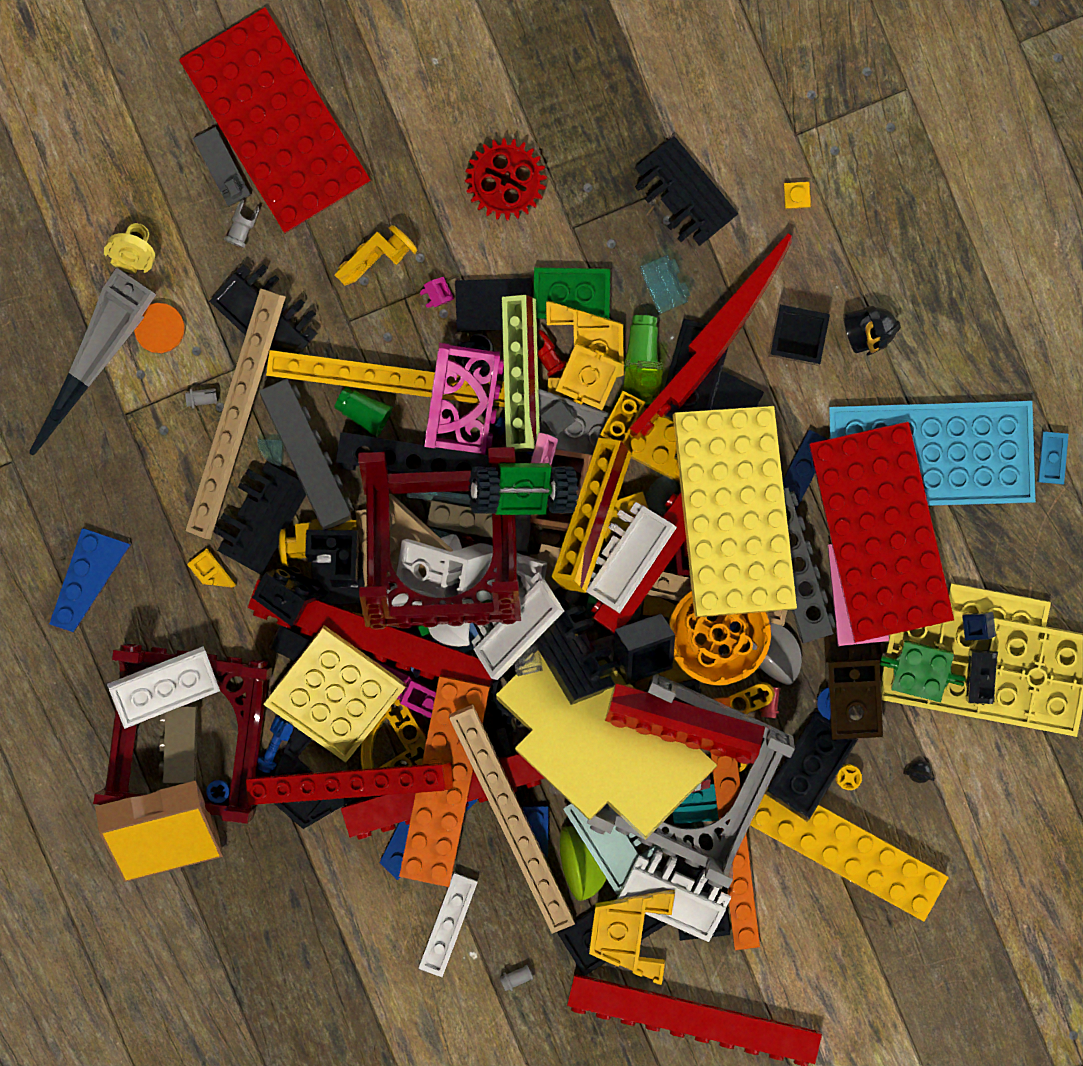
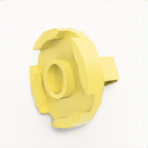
[104,223,155,274]

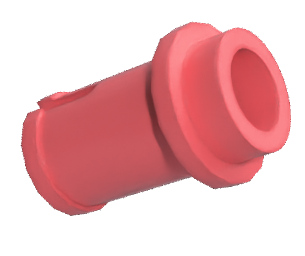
[759,687,781,719]

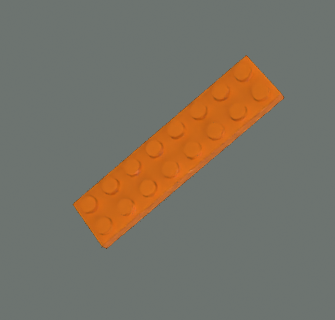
[399,676,490,887]

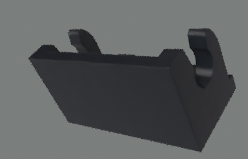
[966,649,998,704]

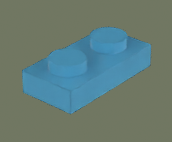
[1037,432,1069,485]

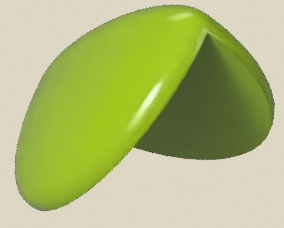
[559,826,606,901]

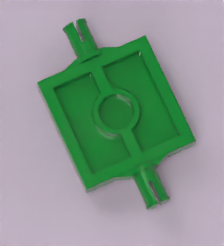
[880,640,966,702]

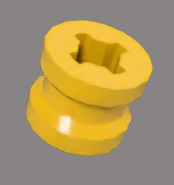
[835,764,862,790]

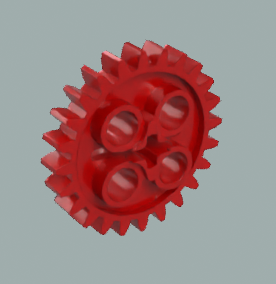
[465,138,547,221]

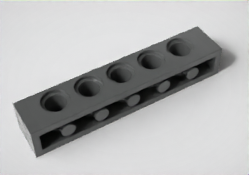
[784,487,835,643]

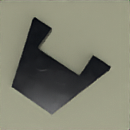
[274,726,358,829]

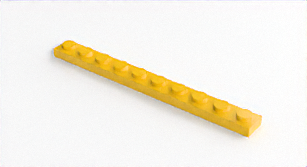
[266,350,505,407]

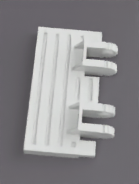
[586,502,677,613]
[471,573,564,680]
[617,849,731,942]

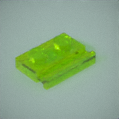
[623,360,663,404]

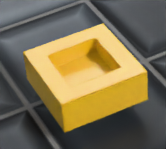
[783,182,811,209]

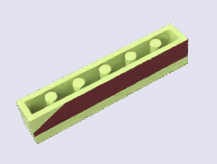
[502,295,540,452]

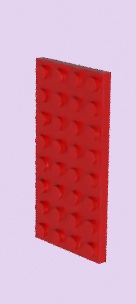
[179,7,371,234]
[809,422,954,643]

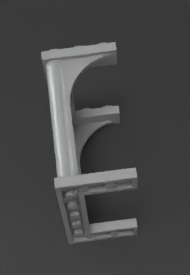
[587,674,795,889]

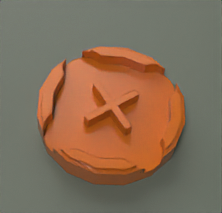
[134,303,185,354]

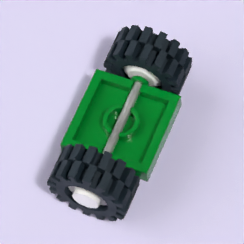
[468,463,578,515]

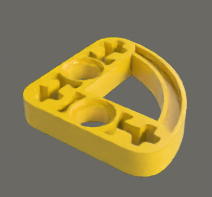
[361,699,427,769]

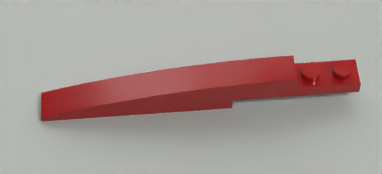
[630,233,792,440]

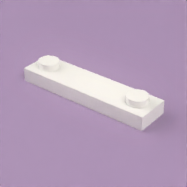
[418,872,478,977]

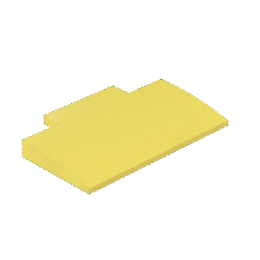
[880,583,1083,737]
[496,634,717,840]

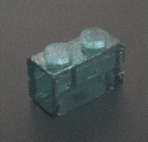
[639,255,690,315]

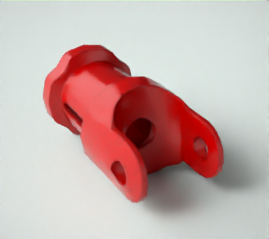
[537,329,566,377]

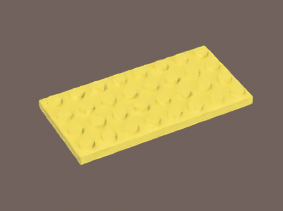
[673,406,797,617]

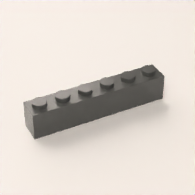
[259,379,354,530]

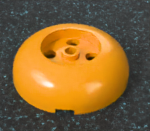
[669,590,771,685]

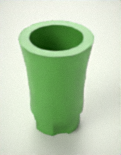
[624,315,659,370]

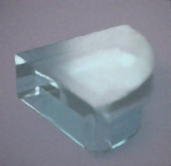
[257,439,283,466]

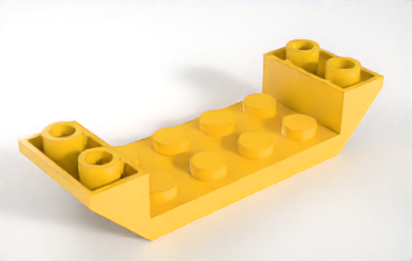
[600,391,680,484]

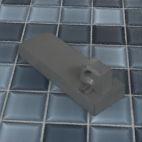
[193,127,251,207]

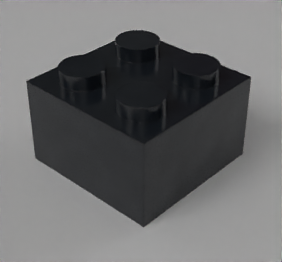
[768,304,830,366]
[613,614,675,684]

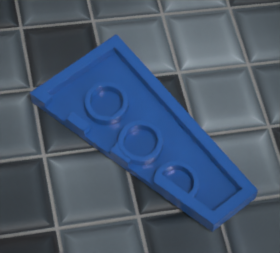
[49,528,131,632]

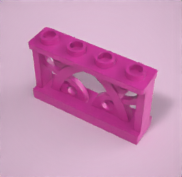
[424,343,504,455]

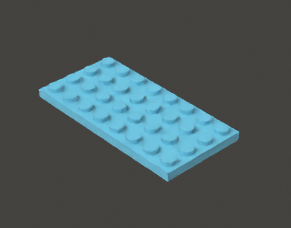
[829,401,1036,506]

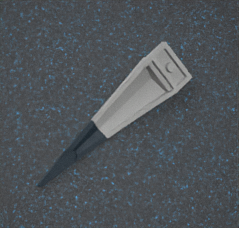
[29,268,156,455]

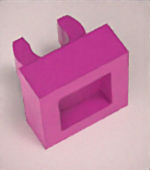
[420,277,454,308]

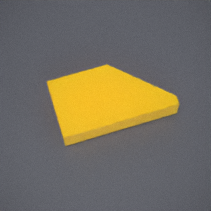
[187,548,236,588]

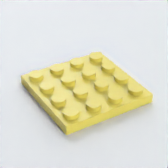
[263,625,406,762]

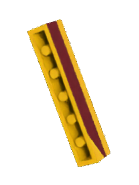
[552,438,632,593]

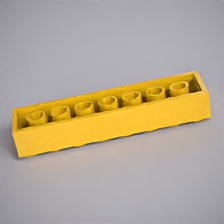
[750,779,949,922]

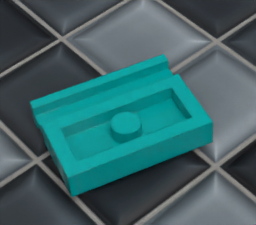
[673,783,719,824]

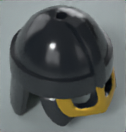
[843,306,901,356]

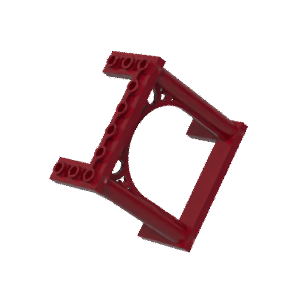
[358,447,521,629]
[93,644,273,824]

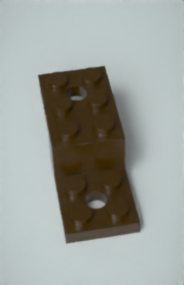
[824,610,883,740]

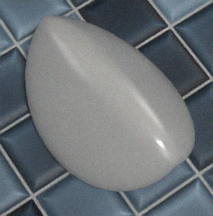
[747,623,802,685]

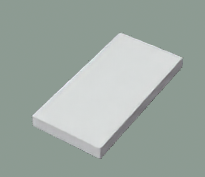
[107,647,220,729]

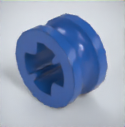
[207,780,230,803]

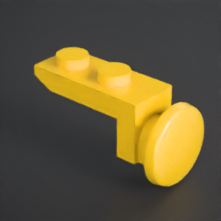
[335,225,417,286]
[279,519,358,566]

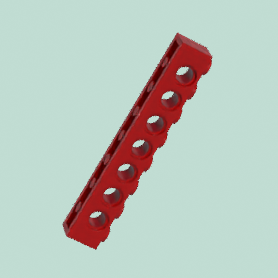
[246,762,453,805]

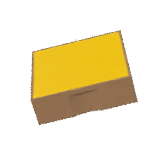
[95,781,223,882]

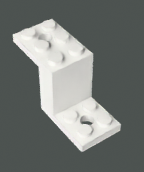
[394,539,548,604]

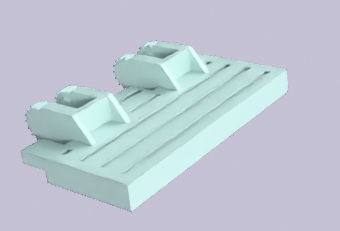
[563,803,662,895]

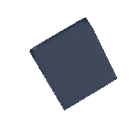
[962,612,996,641]

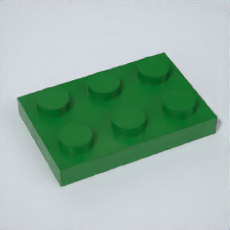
[534,267,610,319]

